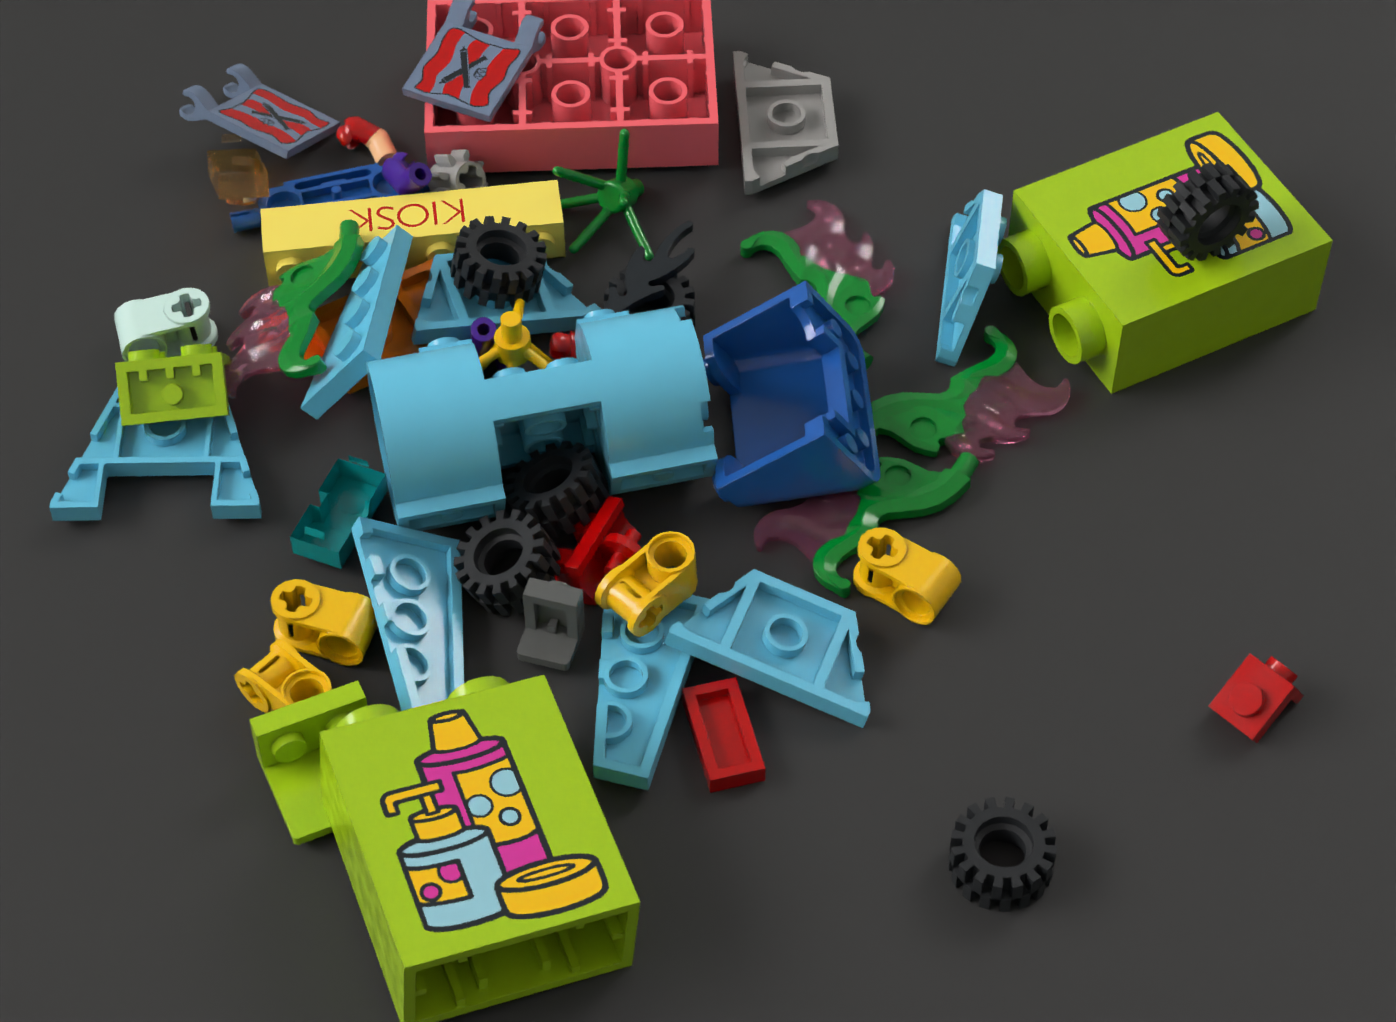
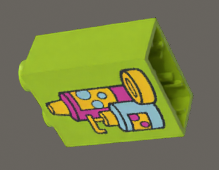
[997,112,1333,394]
[319,675,640,1022]

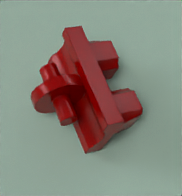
[554,496,642,606]

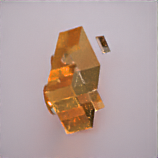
[207,134,269,205]

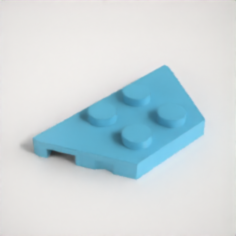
[935,189,1007,367]
[411,253,601,345]
[664,569,871,728]

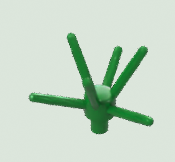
[553,128,654,261]

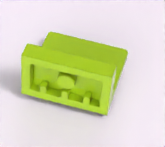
[115,344,231,426]
[249,680,367,845]

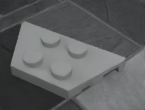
[733,51,839,195]

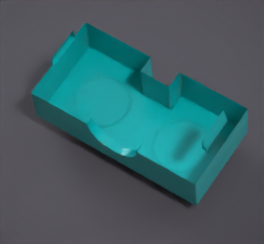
[290,455,388,569]

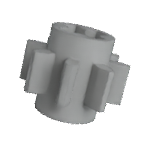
[428,149,488,192]

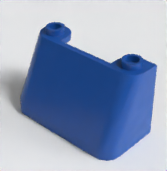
[703,280,880,507]

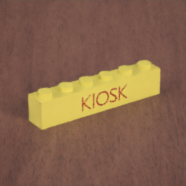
[260,180,566,287]

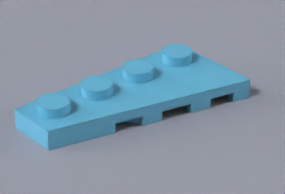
[300,225,413,420]
[351,516,464,711]
[593,575,709,791]

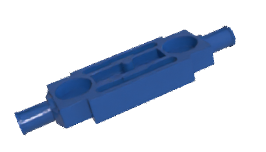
[230,163,431,233]

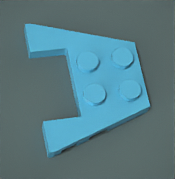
[49,388,262,521]

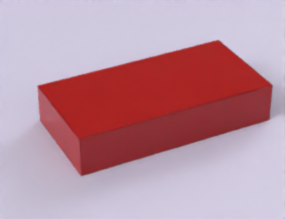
[682,677,766,793]

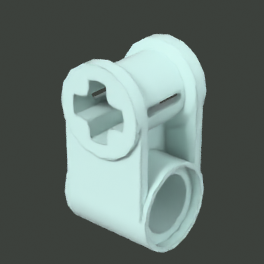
[114,287,218,362]

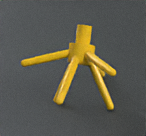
[479,298,554,371]

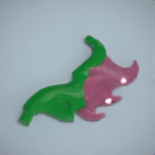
[740,200,894,370]
[225,220,365,399]
[871,325,1071,463]
[754,452,979,598]

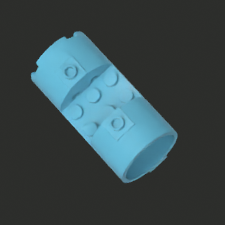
[366,305,718,531]

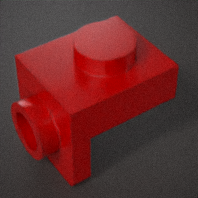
[1208,653,1304,744]

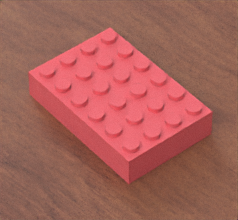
[424,0,719,173]

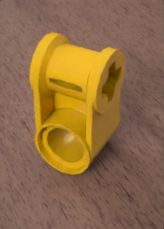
[853,528,961,625]
[595,531,698,637]
[270,579,378,666]
[234,639,332,713]

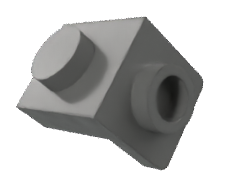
[517,577,585,671]

